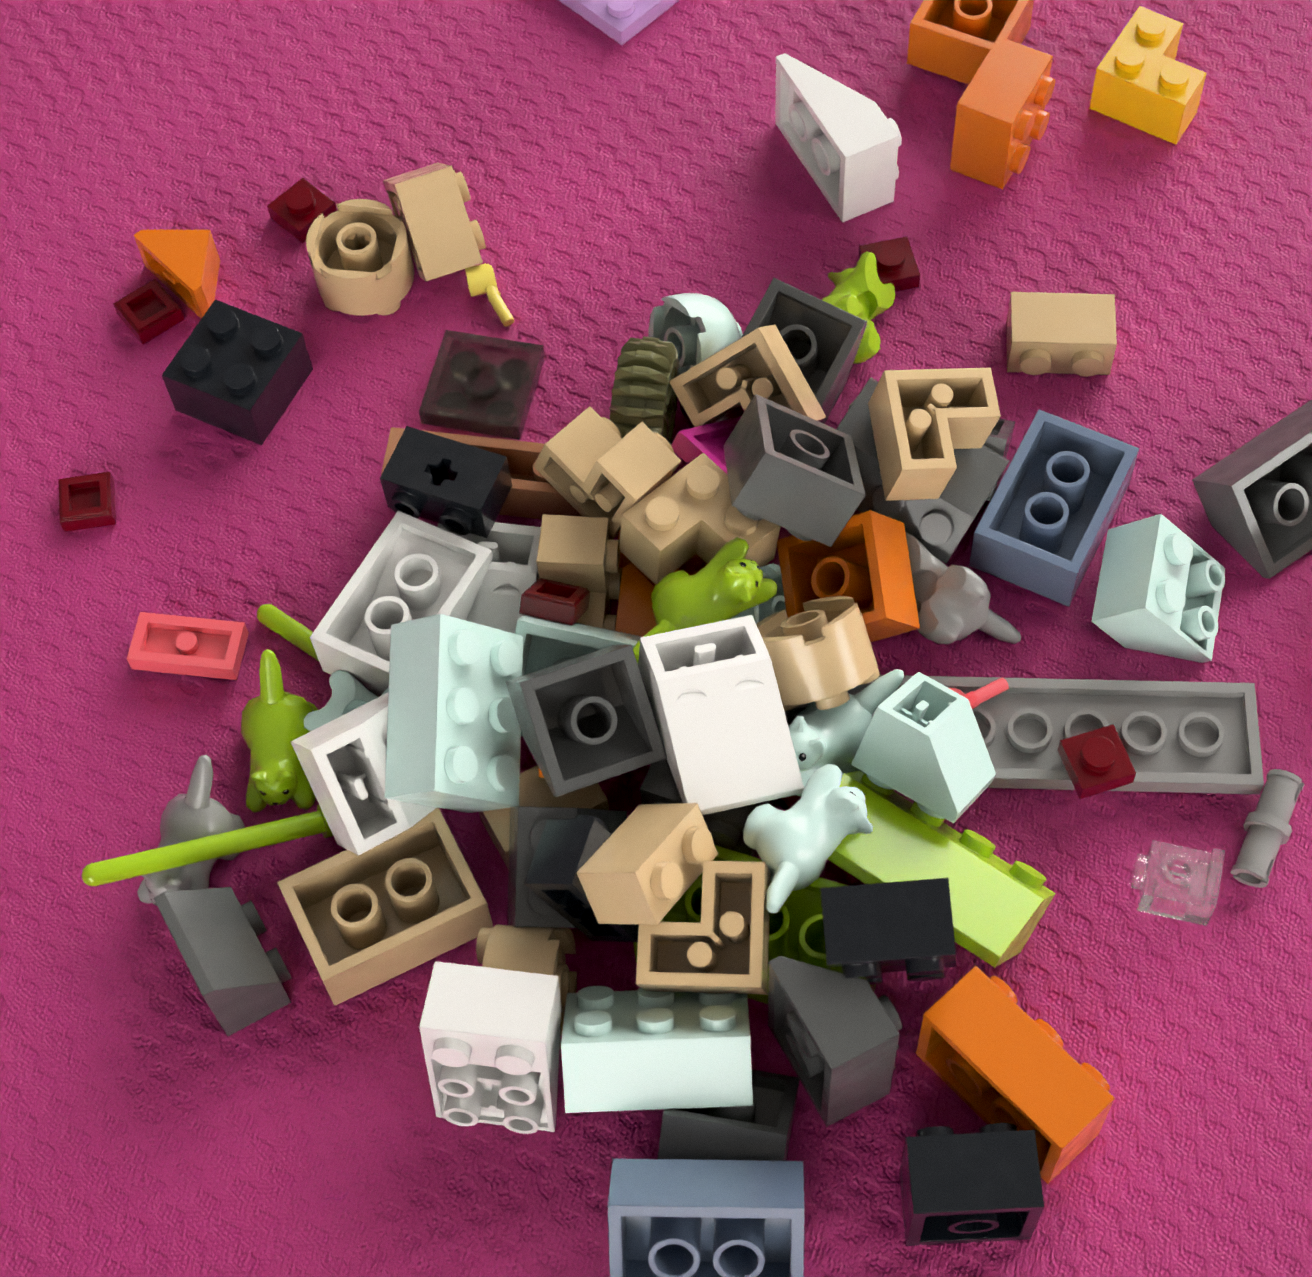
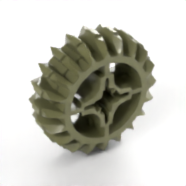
[609,336,680,445]

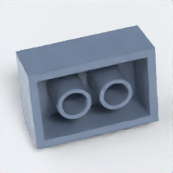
[969,409,1139,607]
[608,1159,805,1277]

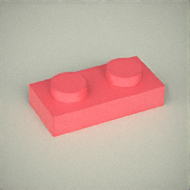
[127,612,249,680]

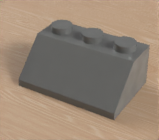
[837,377,1010,563]
[1192,400,1312,579]
[768,956,902,1127]

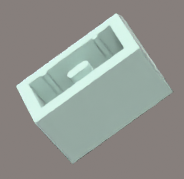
[1091,514,1226,663]
[851,671,996,824]

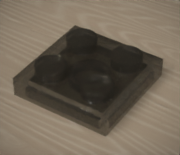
[419,330,545,440]

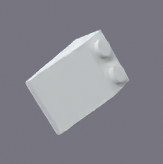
[775,53,902,223]
[310,511,493,697]

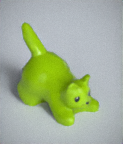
[821,252,895,364]
[633,537,777,663]
[241,649,318,812]

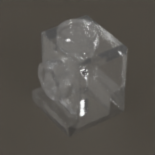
[1130,840,1225,926]

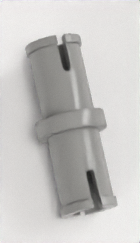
[1231,769,1304,888]

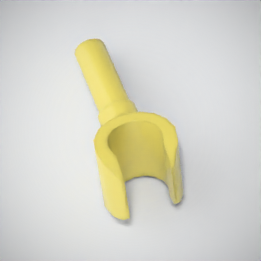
[465,264,514,327]

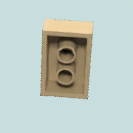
[277,808,493,1006]

